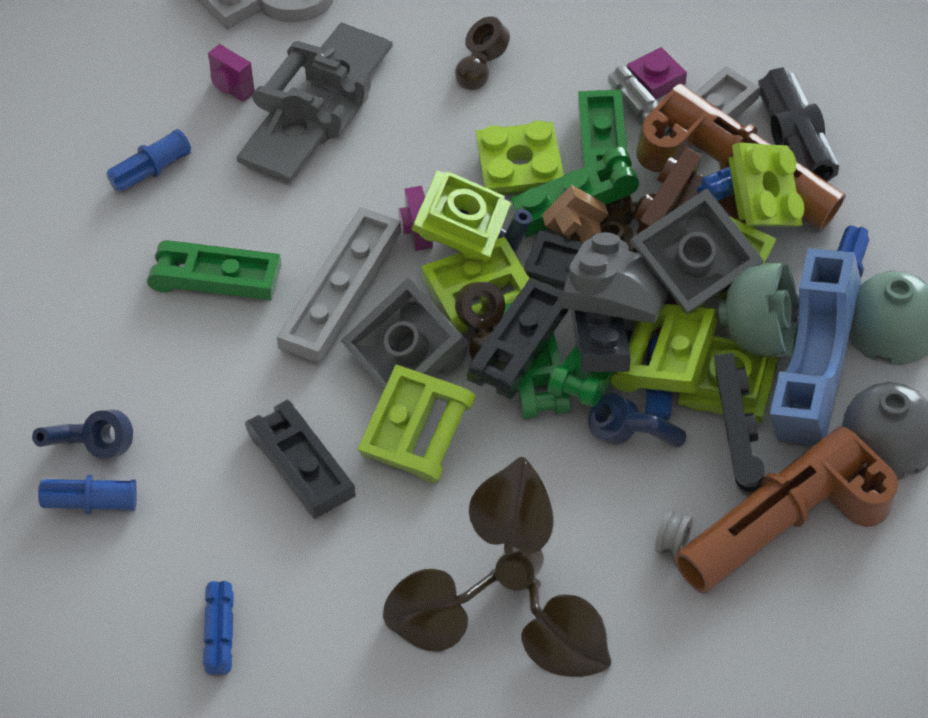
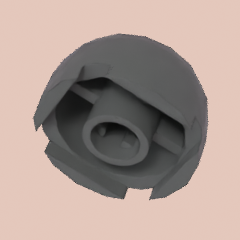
[842,382,928,480]

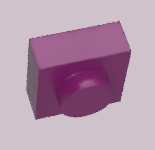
[208,43,255,102]
[627,47,687,100]
[398,185,433,251]

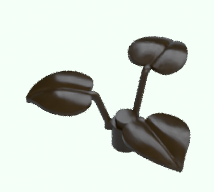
[383,457,612,677]

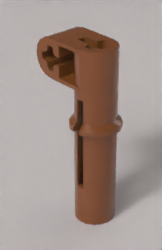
[636,83,846,232]
[674,426,898,593]

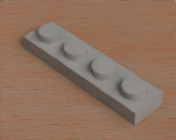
[277,207,401,363]

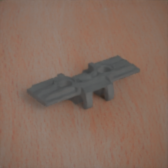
[237,22,393,182]

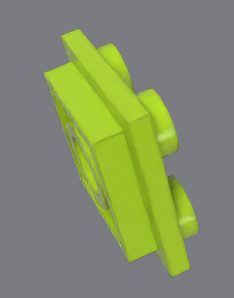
[475,120,564,195]
[728,143,804,227]
[411,170,511,263]
[678,336,779,423]

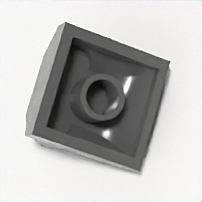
[630,188,764,315]
[563,232,670,323]
[341,277,469,390]

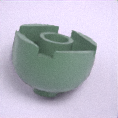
[719,262,798,358]
[849,271,928,365]

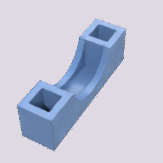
[770,248,861,445]

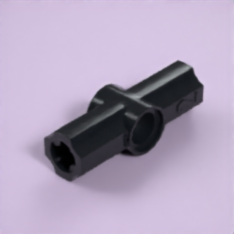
[758,67,839,182]

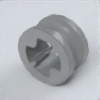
[655,509,693,557]

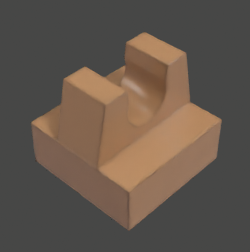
[542,185,608,243]

